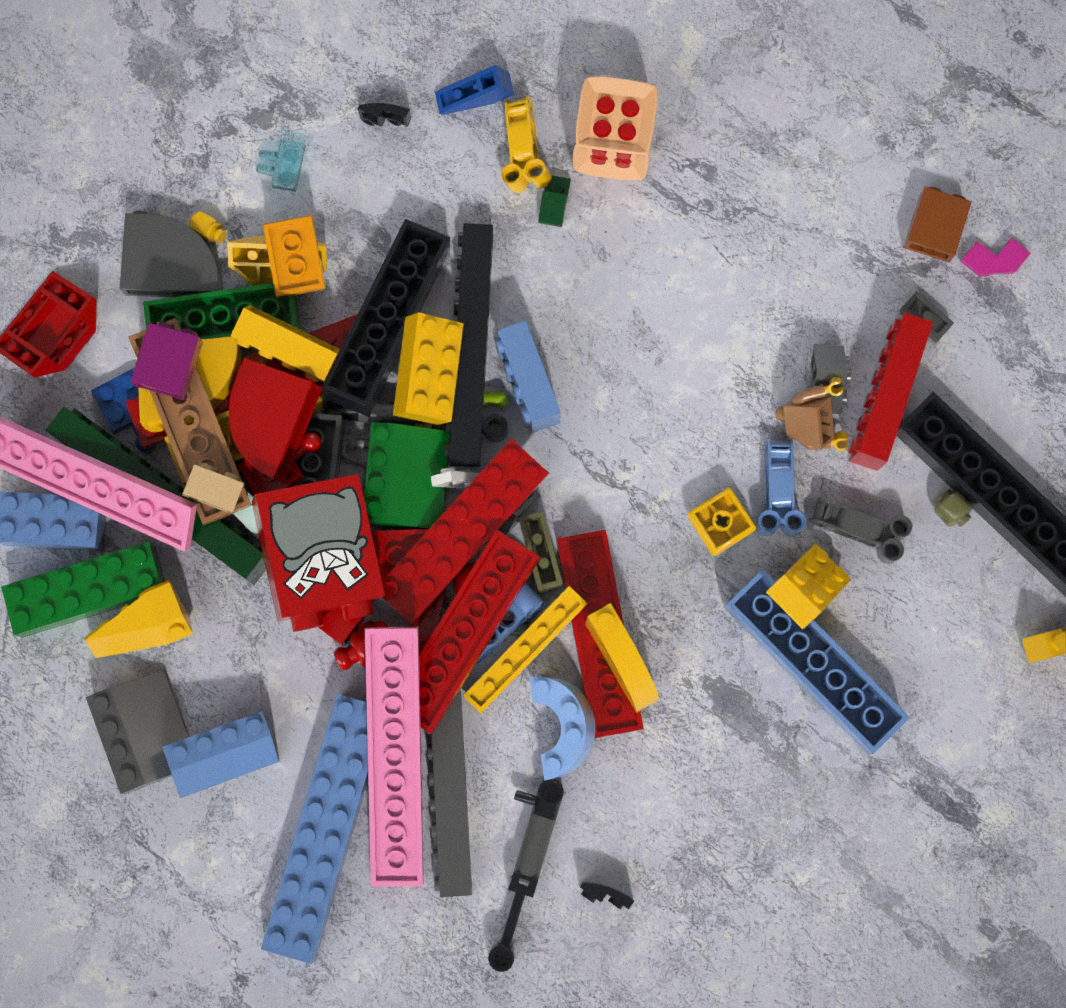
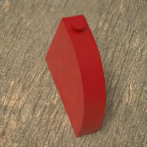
[228,358,323,483]

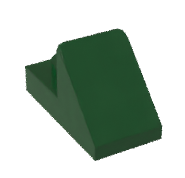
[538,175,571,227]

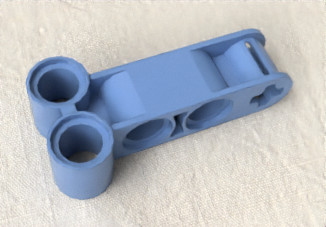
[755,438,806,536]
[476,583,547,664]

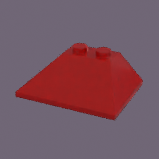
[0,271,96,378]

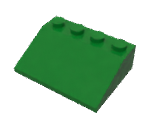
[364,422,451,529]

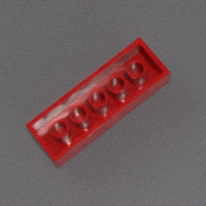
[848,312,933,471]

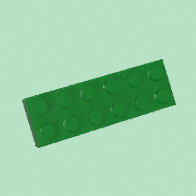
[143,283,301,339]
[1,542,165,638]

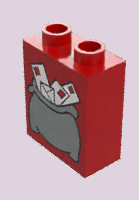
[251,474,385,632]

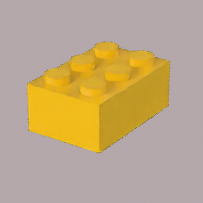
[766,543,851,629]

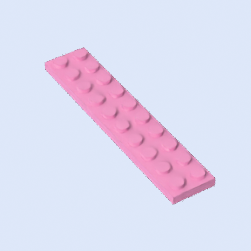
[0,417,197,552]
[365,627,424,886]

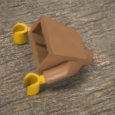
[775,377,848,451]

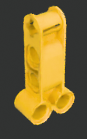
[501,95,552,193]

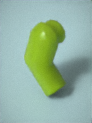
[484,391,509,409]

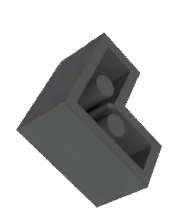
[810,344,852,414]

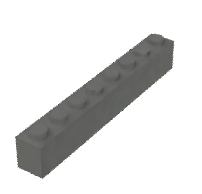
[427,689,472,897]

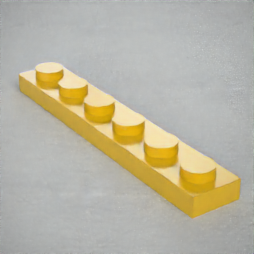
[463,586,588,714]

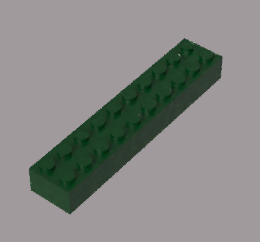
[45,407,266,585]

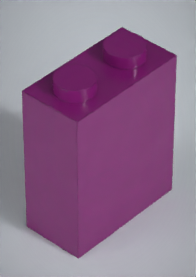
[131,322,203,400]

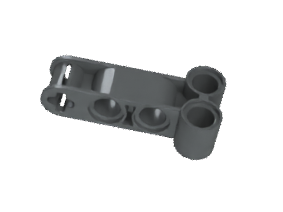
[808,497,913,564]

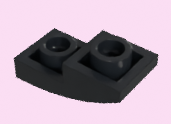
[358,103,411,127]
[579,881,634,910]

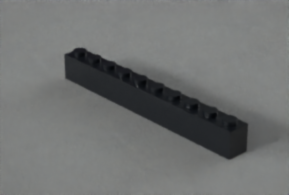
[445,223,494,467]

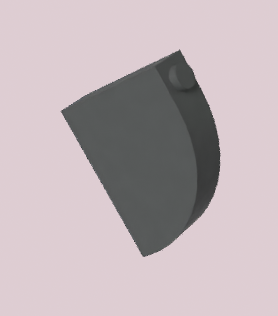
[119,210,223,297]

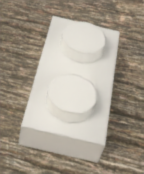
[431,467,480,489]

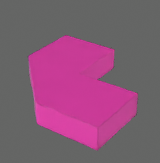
[961,238,1031,277]

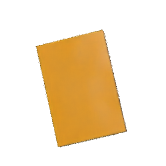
[263,215,326,298]

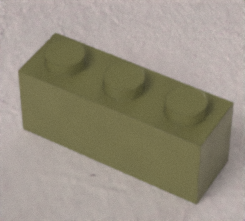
[518,511,563,594]

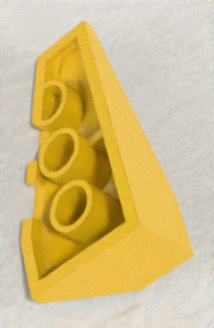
[85,580,193,658]

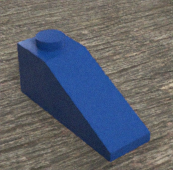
[435,65,514,115]

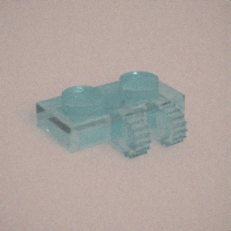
[256,139,306,192]

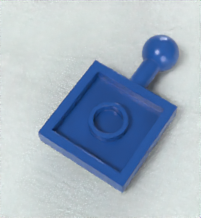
[91,368,155,453]

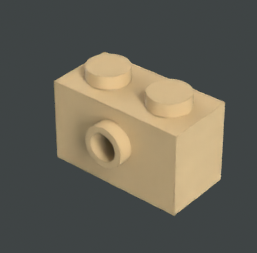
[182,462,244,514]

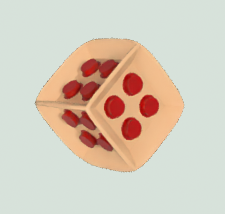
[572,76,658,180]

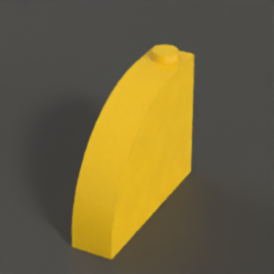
[138,337,242,432]
[585,603,659,713]

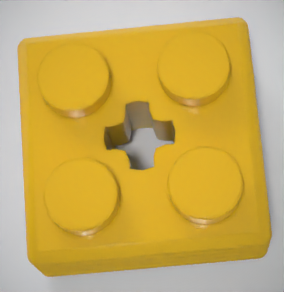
[687,487,756,556]

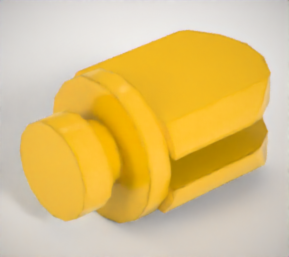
[189,212,227,244]

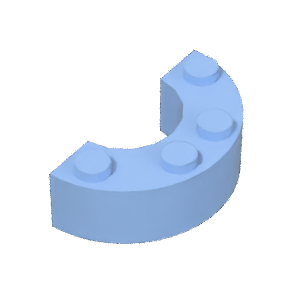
[529,677,595,781]

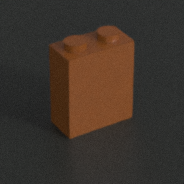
[903,187,972,263]

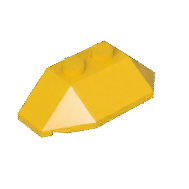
[227,236,327,286]

